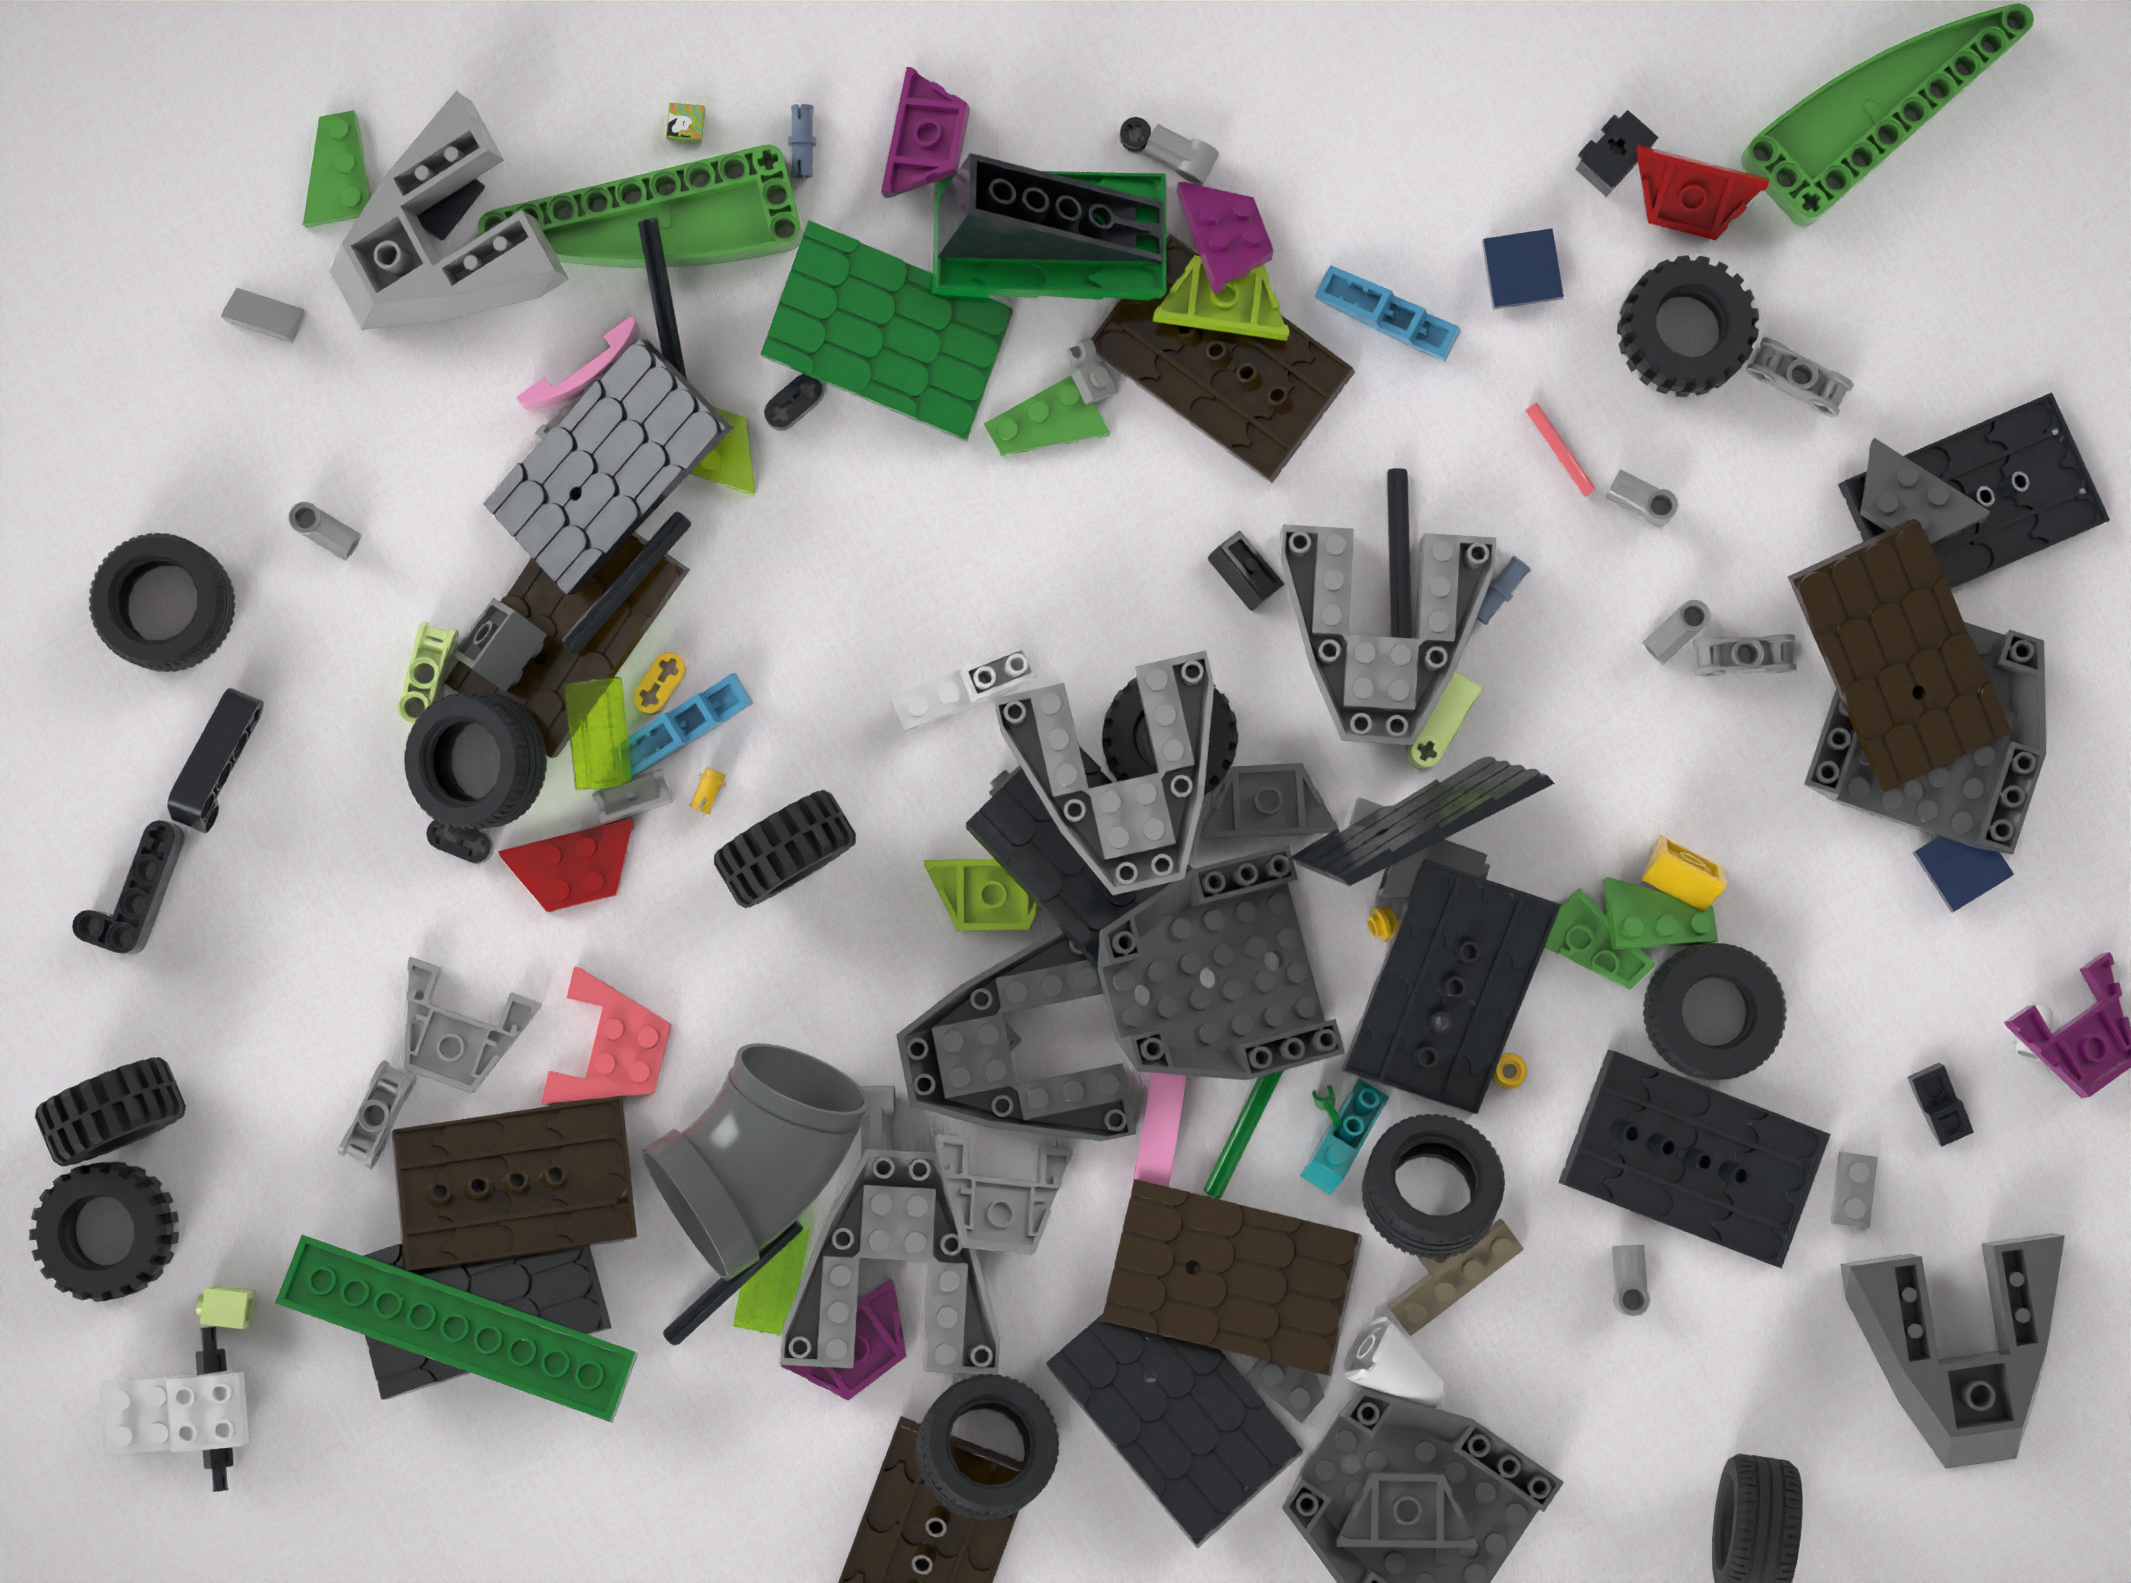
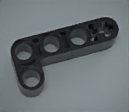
[167,688,264,834]
[72,820,184,955]

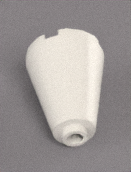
[1343,1317,1445,1408]

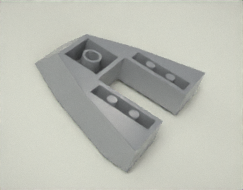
[330,91,569,330]
[1280,524,1496,745]
[993,650,1214,895]
[779,1149,1000,1375]

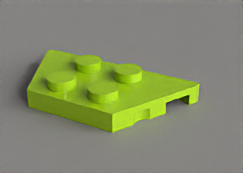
[1153,255,1289,341]
[690,406,756,496]
[924,859,1040,931]

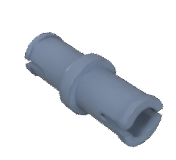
[788,104,816,178]
[1476,556,1531,625]

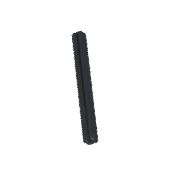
[638,218,687,380]
[1387,468,1412,639]
[561,511,691,654]
[663,1219,803,1346]

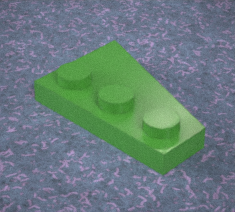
[303,110,371,228]
[984,376,1110,456]
[1603,877,1718,950]
[1545,888,1656,990]

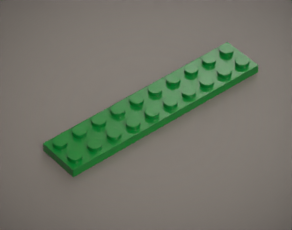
[275,1235,638,1423]

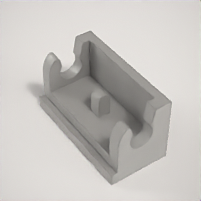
[592,769,673,825]

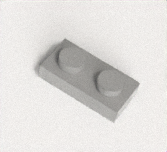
[1831,1152,1878,1228]

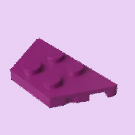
[881,67,970,198]
[1176,182,1274,294]
[780,1278,907,1401]

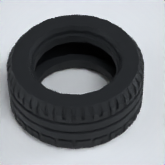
[89,533,236,672]
[404,693,547,829]
[1362,1114,1505,1259]
[916,1374,1059,1520]
[1712,1453,1803,1583]

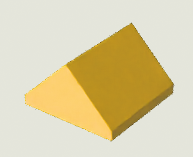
[1641,835,1727,912]

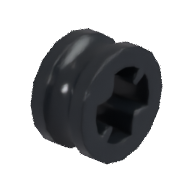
[1120,117,1151,152]

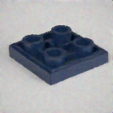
[1482,228,1564,310]
[1913,836,2014,913]

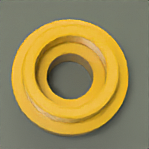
[1367,906,1397,941]
[1492,1053,1527,1089]

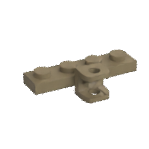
[1387,1218,1524,1337]

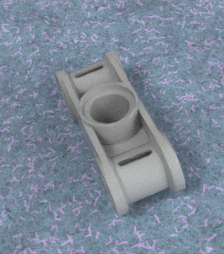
[1746,338,1854,417]
[1693,634,1797,676]
[338,1060,417,1169]

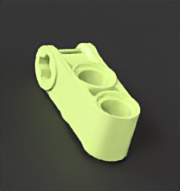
[398,621,459,725]
[1406,671,1482,770]

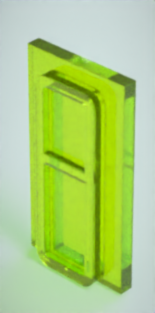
[564,677,632,791]
[733,1229,810,1335]

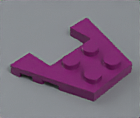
[2004,952,2131,1098]

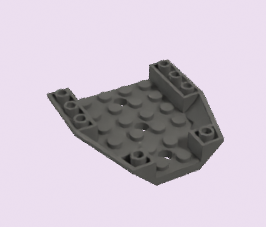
[1804,622,2046,854]
[1098,845,1345,1080]
[1282,1387,1564,1583]

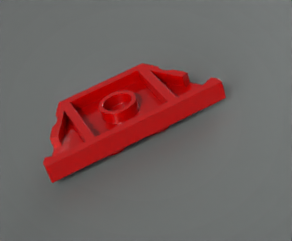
[1636,145,1769,241]
[498,818,634,912]

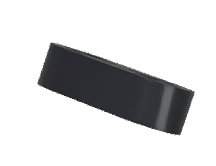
[764,374,824,431]
[426,820,494,864]

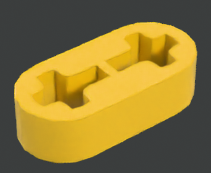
[634,652,686,715]

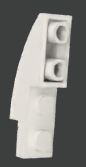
[892,643,1039,732]

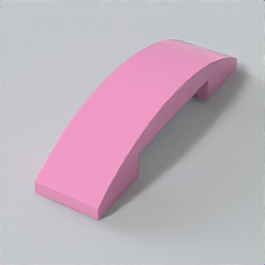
[516,315,640,410]
[1131,1073,1187,1191]

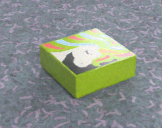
[666,102,705,143]

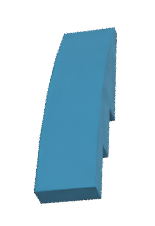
[1315,265,1461,362]
[610,673,754,780]

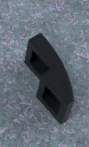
[1907,1062,1974,1147]

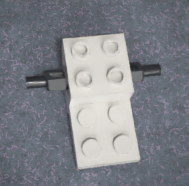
[101,1326,249,1492]

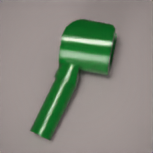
[1312,1085,1342,1126]

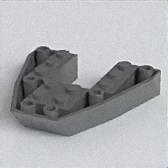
[896,929,1136,1141]
[1840,1233,2065,1469]

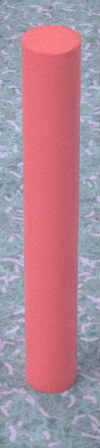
[1525,403,1596,497]

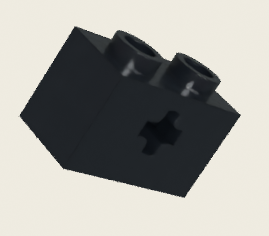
[1575,110,1659,197]

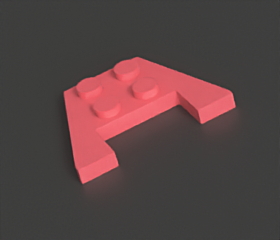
[541,967,672,1104]

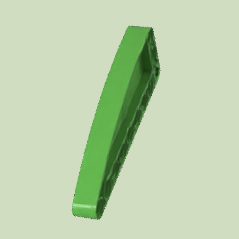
[1741,3,2034,226]
[478,144,803,268]

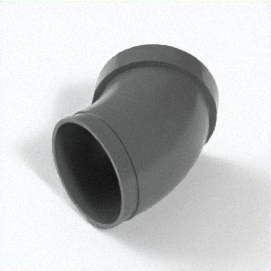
[641,1043,869,1281]

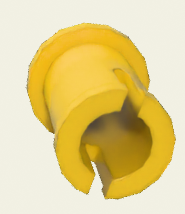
[689,767,726,815]

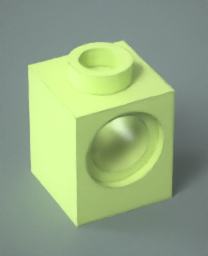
[196,1286,256,1329]

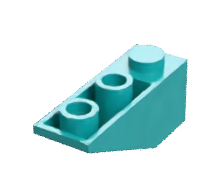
[1300,1078,1389,1195]

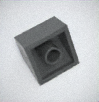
[452,598,547,692]

